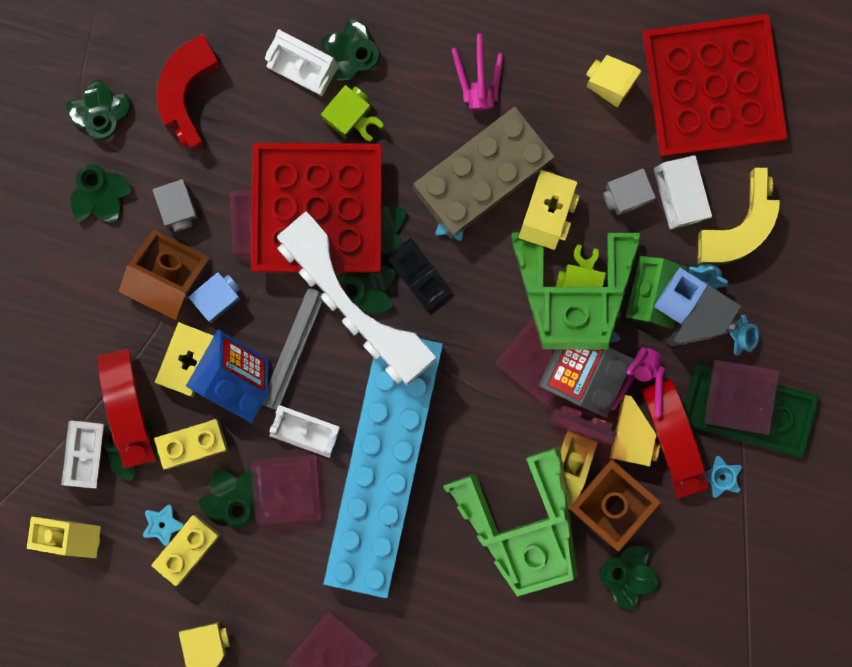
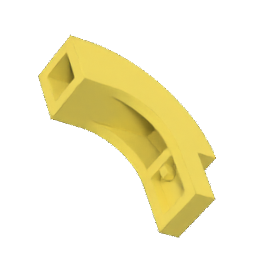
[698,168,780,265]

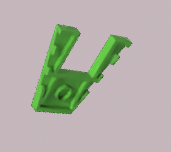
[512,233,640,350]
[443,446,578,596]

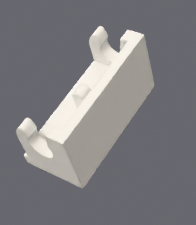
[265,30,339,96]
[653,155,712,230]
[269,405,341,458]
[61,421,104,488]

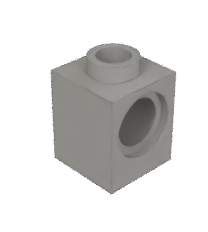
[603,168,656,216]
[152,179,198,232]

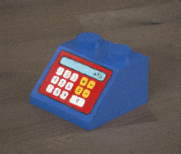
[186,330,268,423]

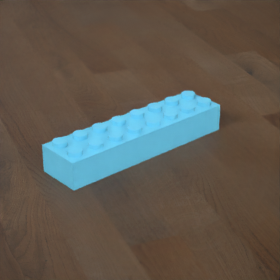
[323,339,443,598]

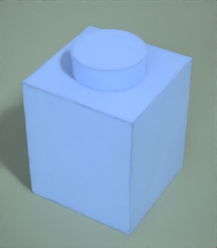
[654,268,707,324]
[188,272,241,324]

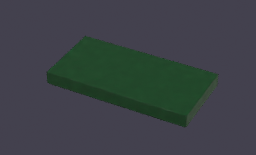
[683,362,820,458]

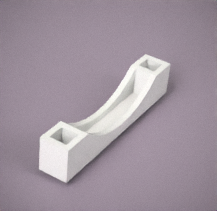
[277,211,437,386]

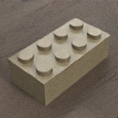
[412,107,555,239]

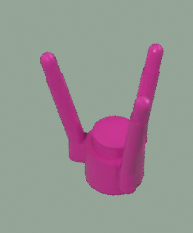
[452,33,504,110]
[611,347,666,418]

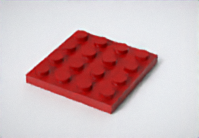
[642,14,788,158]
[251,143,382,273]

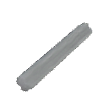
[263,288,323,410]

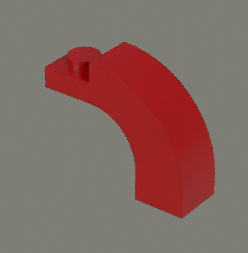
[157,34,220,152]
[98,348,155,468]
[641,379,708,499]

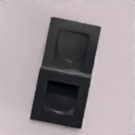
[386,238,452,311]

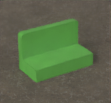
[625,256,687,329]

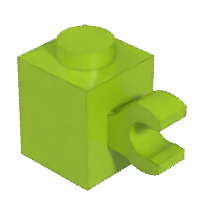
[321,85,384,143]
[555,245,606,287]

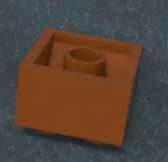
[118,229,210,320]
[569,459,661,552]

